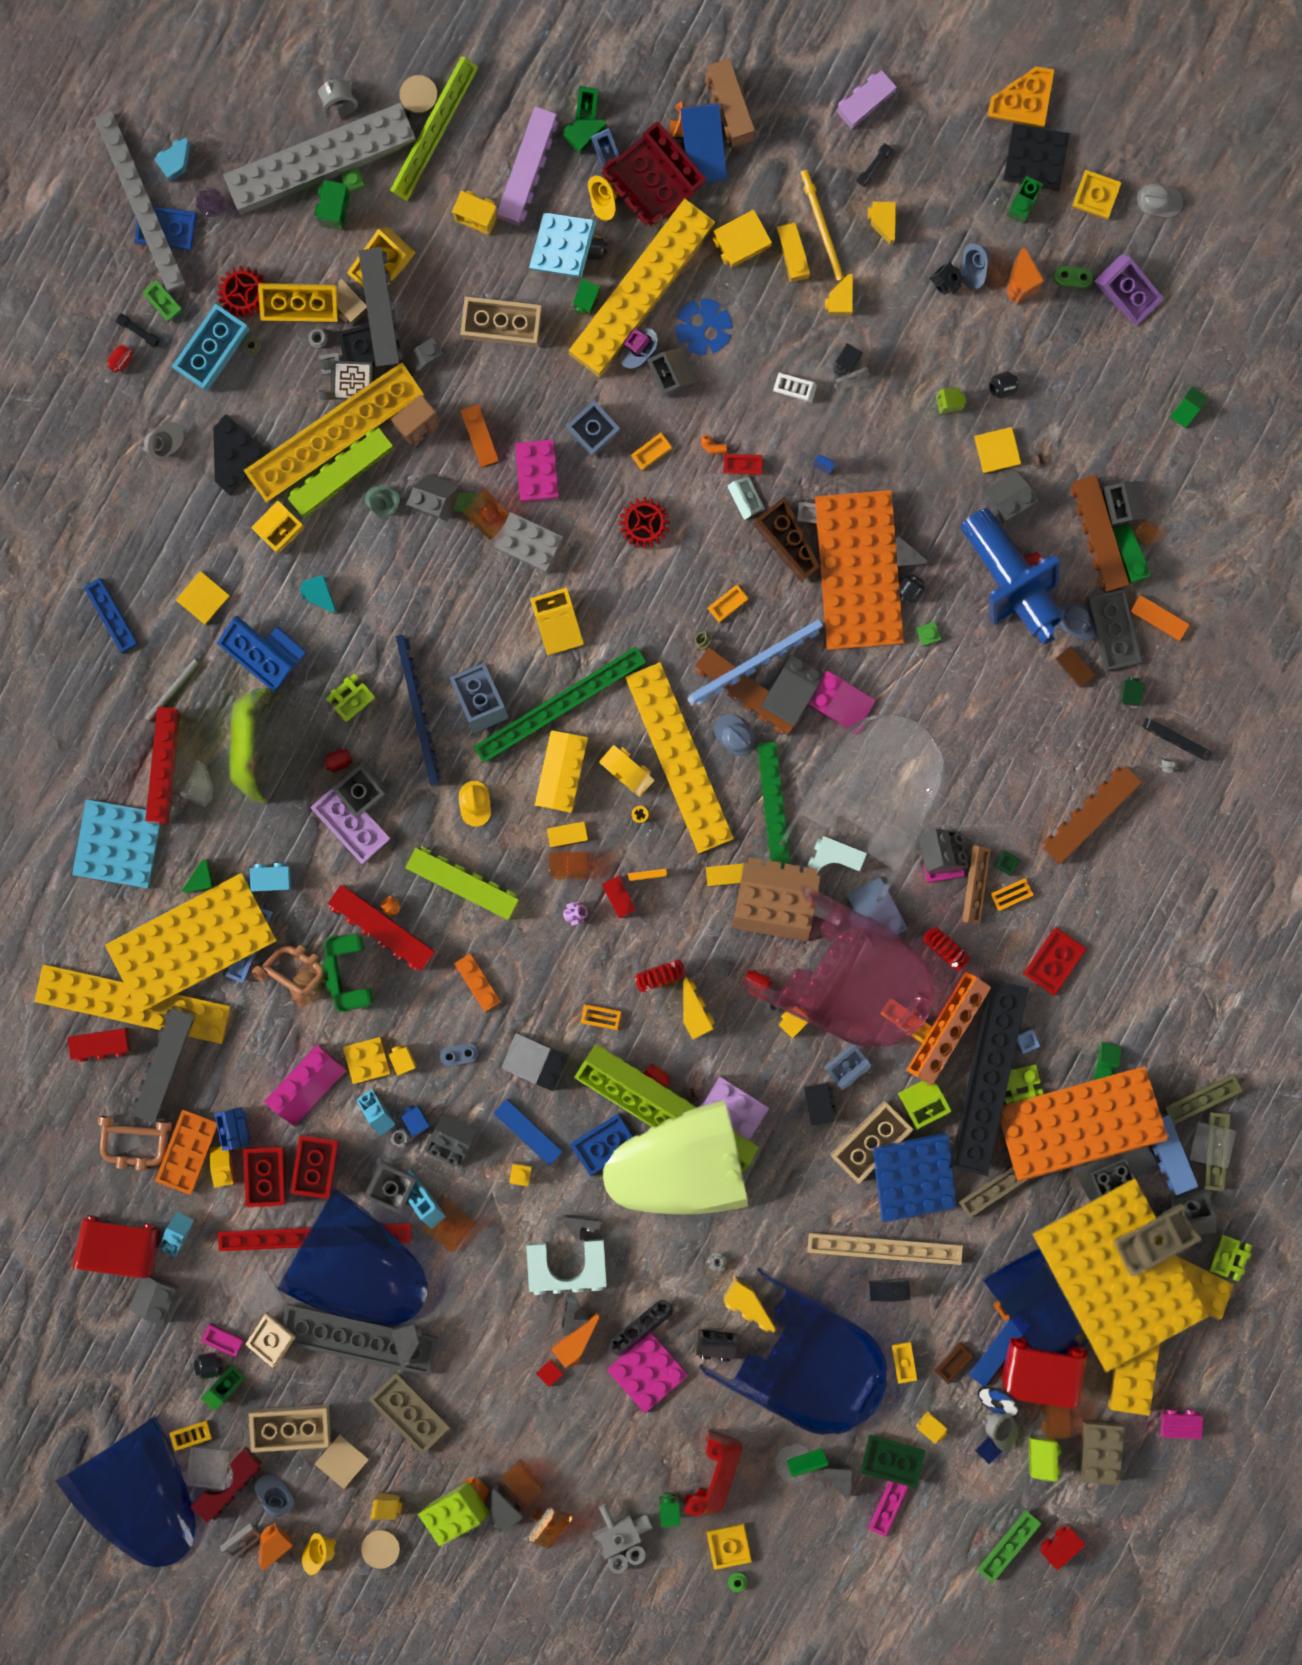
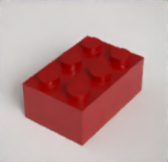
[290,1134,340,1199]
[243,1146,287,1207]

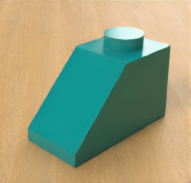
[299,575,337,614]

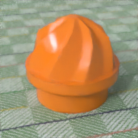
[380,896,400,916]

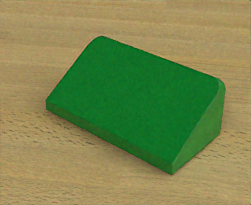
[787,1448,828,1477]

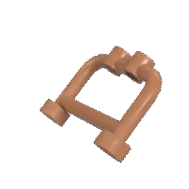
[251,945,325,1008]
[98,1115,172,1170]

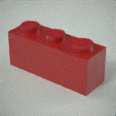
[67,1028,131,1063]

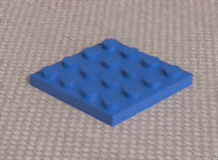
[872,1133,957,1223]

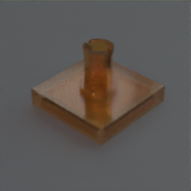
[463,488,509,540]
[422,1198,476,1252]
[526,1507,572,1549]

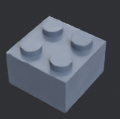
[566,400,621,458]

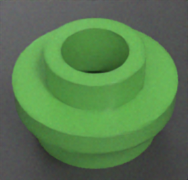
[728,1572,747,1592]

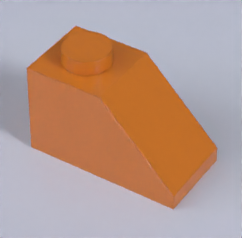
[258,1522,293,1571]

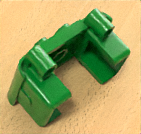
[323,933,373,1013]

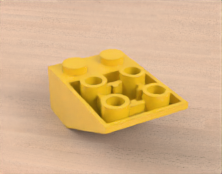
[530,587,584,656]
[683,976,714,1040]
[723,1277,775,1332]

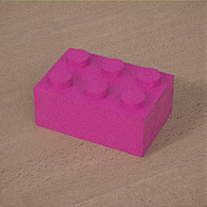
[515,440,559,503]

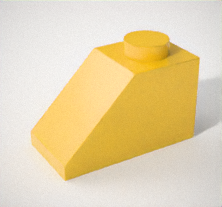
[868,201,896,244]
[825,274,853,316]
[210,1146,236,1188]
[370,1492,403,1520]

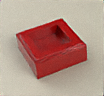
[536,1360,563,1387]

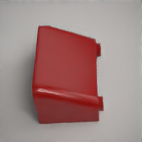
[72,1215,161,1278]
[1001,1337,1087,1409]
[684,1430,742,1516]

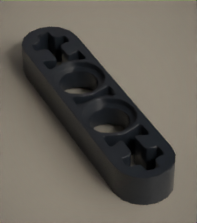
[1142,718,1212,761]
[609,1300,673,1356]

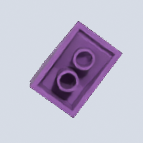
[1094,254,1164,326]

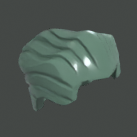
[365,486,400,516]

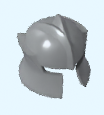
[318,79,358,119]

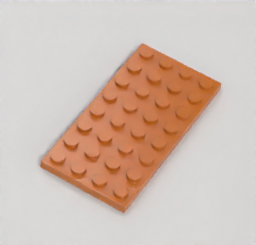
[815,490,903,650]
[1000,1066,1168,1182]

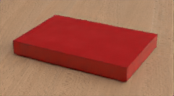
[1022,927,1087,996]

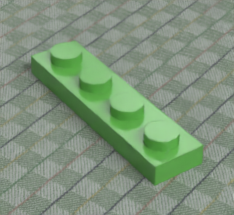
[977,1510,1042,1583]

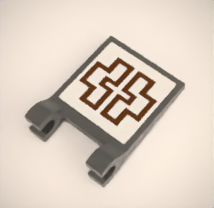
[319,359,372,400]

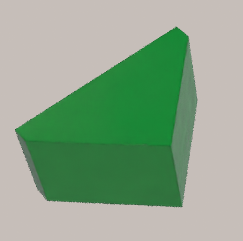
[575,86,599,122]
[1170,386,1207,428]
[182,859,214,893]

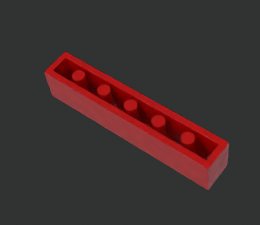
[145,707,181,826]
[327,885,436,971]

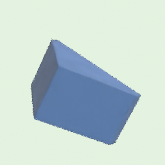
[591,128,619,167]

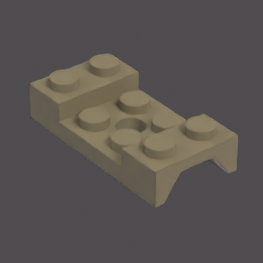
[1113,1204,1201,1276]

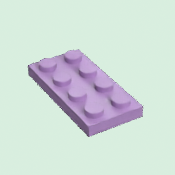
[310,782,391,864]

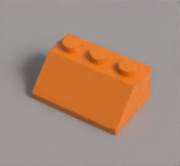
[1006,247,1044,304]

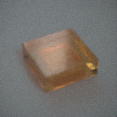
[1134,520,1160,547]

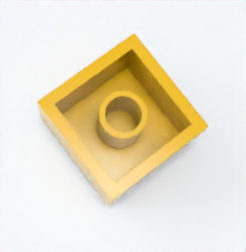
[452,190,498,235]

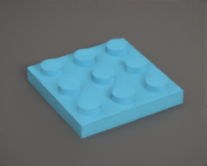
[529,213,596,278]

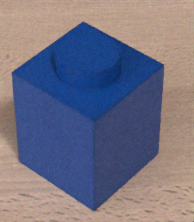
[401,1105,430,1136]

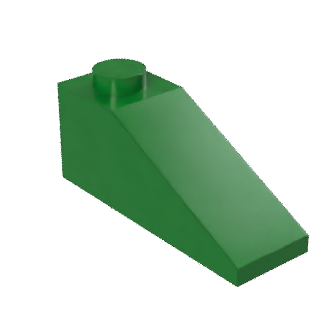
[1113,524,1150,584]

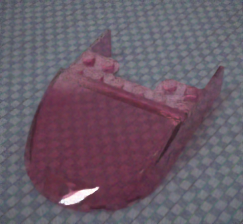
[745,885,934,1047]

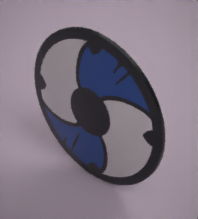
[977,1386,1020,1418]

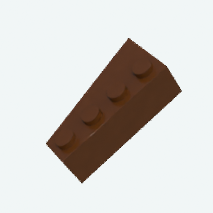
[753,496,820,583]

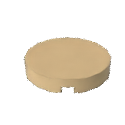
[400,75,438,114]
[361,1529,400,1569]

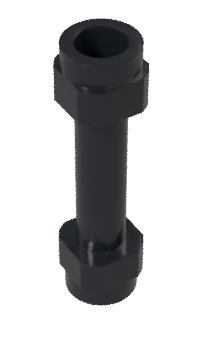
[856,143,893,187]
[116,313,160,348]

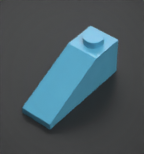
[407,1169,446,1229]

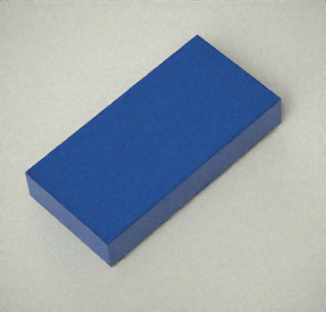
[813,454,835,475]

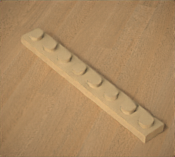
[807,1233,963,1265]

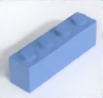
[1151,1113,1198,1195]

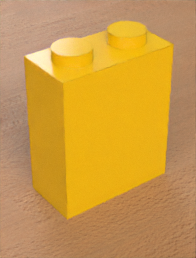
[712,209,772,268]

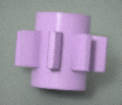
[563,901,587,926]

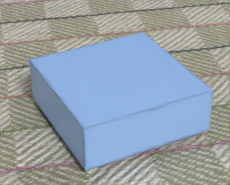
[1017,1029,1040,1054]

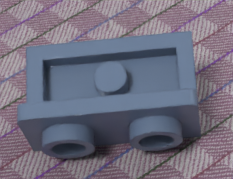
[824,1043,872,1090]

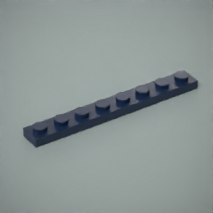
[395,635,442,786]

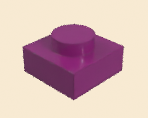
[623,328,650,355]

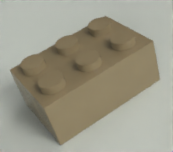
[1077,1420,1124,1485]

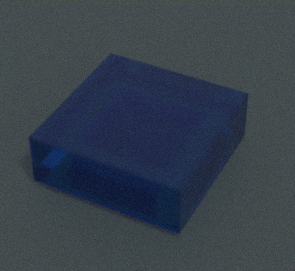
[975,1437,1002,1464]

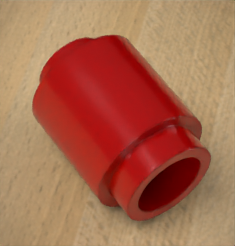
[106,344,133,373]
[323,749,353,773]
[742,970,772,995]
[643,1063,670,1088]

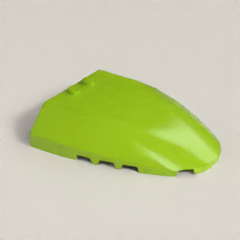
[230,688,271,804]

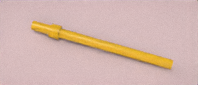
[801,170,844,281]

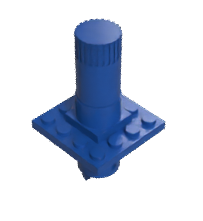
[960,508,1064,645]

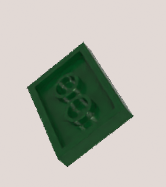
[860,1435,926,1489]

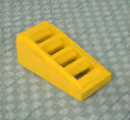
[169,1420,212,1451]

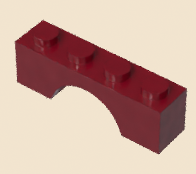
[190,1446,262,1523]

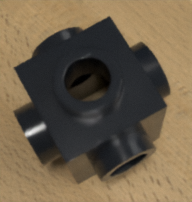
[929,262,965,295]

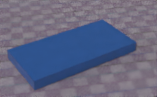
[680,103,727,183]
[217,615,295,693]

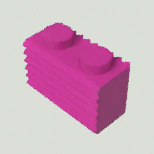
[1160,1409,1203,1439]

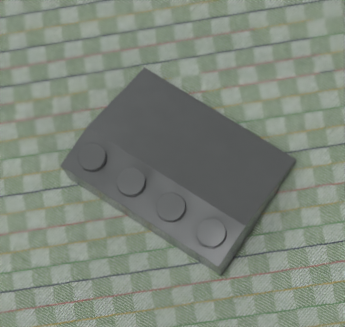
[1070,1146,1158,1202]

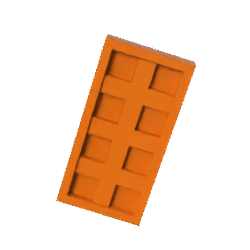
[155,1109,217,1195]

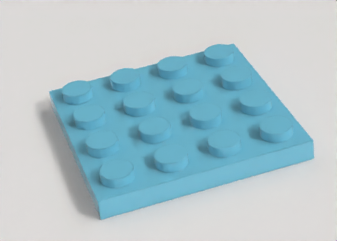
[72,800,160,888]

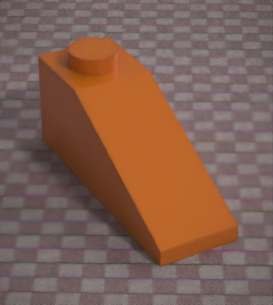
[460,404,499,468]
[551,1312,600,1368]

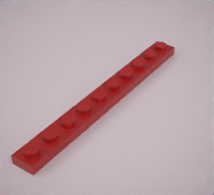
[218,1223,412,1251]

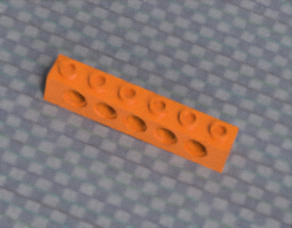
[906,972,991,1086]

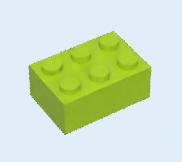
[418,1481,490,1547]

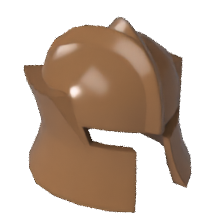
[290,966,326,1005]

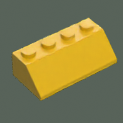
[258,283,339,322]
[535,731,588,813]

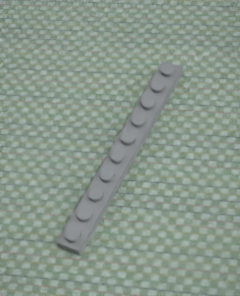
[94,111,185,292]

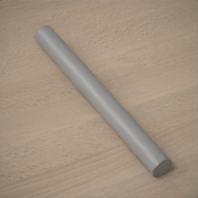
[145,659,200,722]

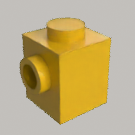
[778,1008,808,1038]

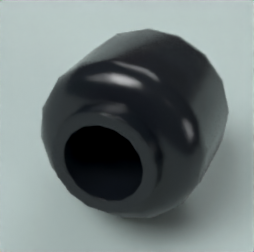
[587,234,608,260]
[989,371,1019,399]
[897,574,925,604]
[194,1352,223,1379]

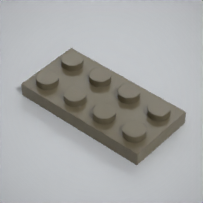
[369,1372,450,1455]

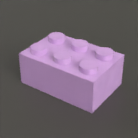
[700,1076,769,1140]

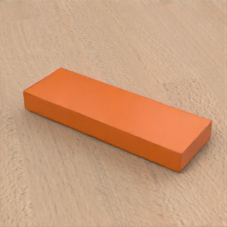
[1130,595,1190,641]

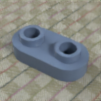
[440,1043,478,1066]

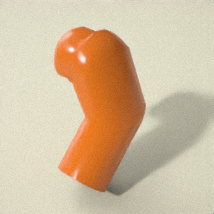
[701,435,727,454]

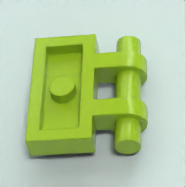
[326,673,376,723]
[1005,1064,1043,1105]
[1208,1234,1252,1282]

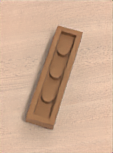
[962,846,991,924]

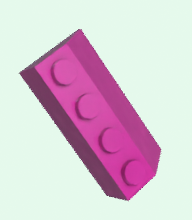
[264,1044,347,1126]

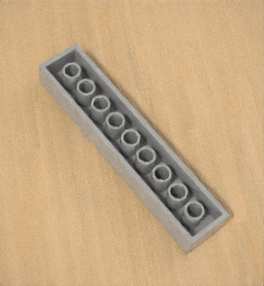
[223,103,416,215]

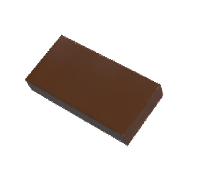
[1055,646,1095,688]
[934,1342,975,1384]

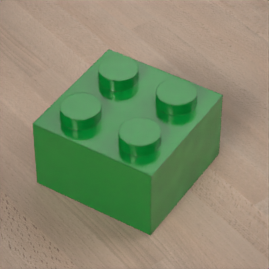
[314,180,351,231]

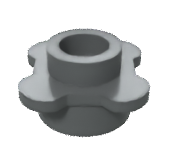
[764,997,783,1016]

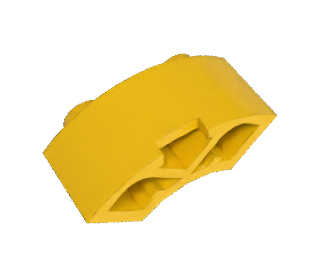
[599,745,655,797]

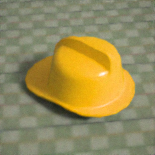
[588,175,618,221]
[459,781,491,827]
[302,1533,336,1575]

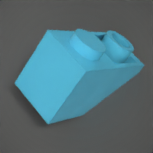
[154,137,191,183]
[356,1089,396,1136]
[159,1212,194,1258]

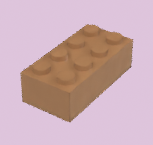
[705,58,755,148]

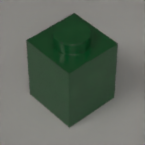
[1119,677,1144,707]

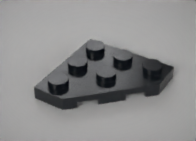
[213,414,268,495]

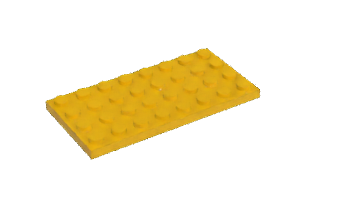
[105,873,277,1013]

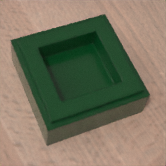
[994,850,1020,876]

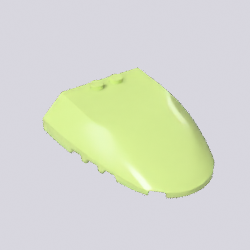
[603,1100,748,1215]

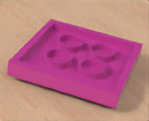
[607,1332,688,1413]

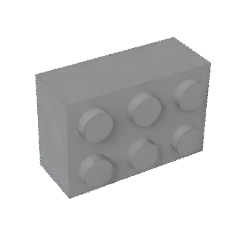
[494,512,563,574]

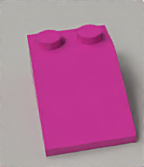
[807,671,875,734]

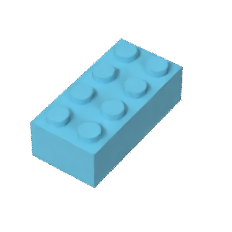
[172,304,250,392]

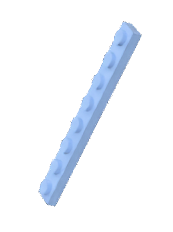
[688,619,823,706]

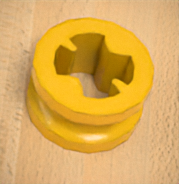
[631,806,649,823]

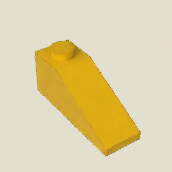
[777,223,810,283]

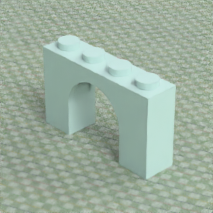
[807,836,867,925]
[526,1238,607,1295]

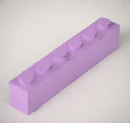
[497,107,559,226]

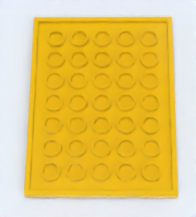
[1032,1179,1208,1372]

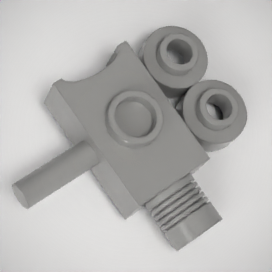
[593,1504,652,1574]

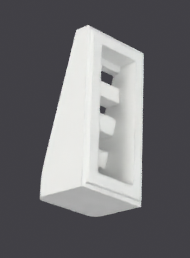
[773,373,817,403]

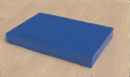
[134,206,197,251]
[570,1113,634,1177]

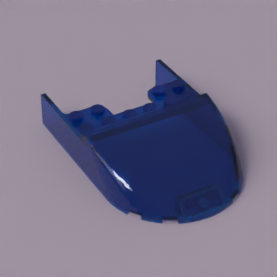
[699,1267,888,1435]

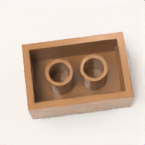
[391,394,440,446]

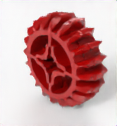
[217,266,267,318]
[619,497,670,549]
[923,927,971,971]
[634,959,686,992]

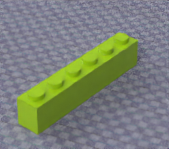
[288,428,394,518]
[405,846,520,920]

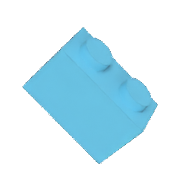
[250,863,292,891]

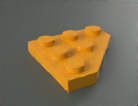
[987,66,1054,128]

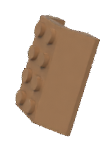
[732,857,820,941]

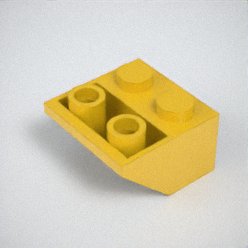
[251,501,305,555]

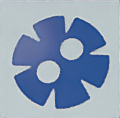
[675,299,732,355]

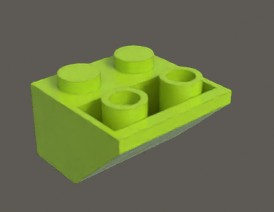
[897,1081,951,1129]
[1029,1435,1061,1481]

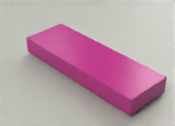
[868,1481,908,1537]

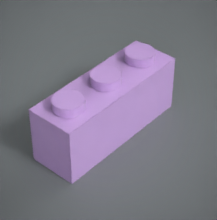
[837,70,897,129]

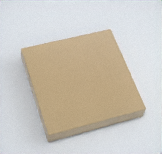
[245,1313,296,1368]
[315,1434,369,1489]

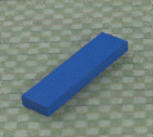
[84,578,139,654]
[494,1099,563,1166]
[968,1314,1030,1386]

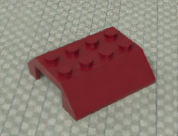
[601,121,707,227]

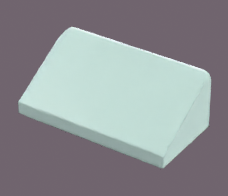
[728,475,765,520]

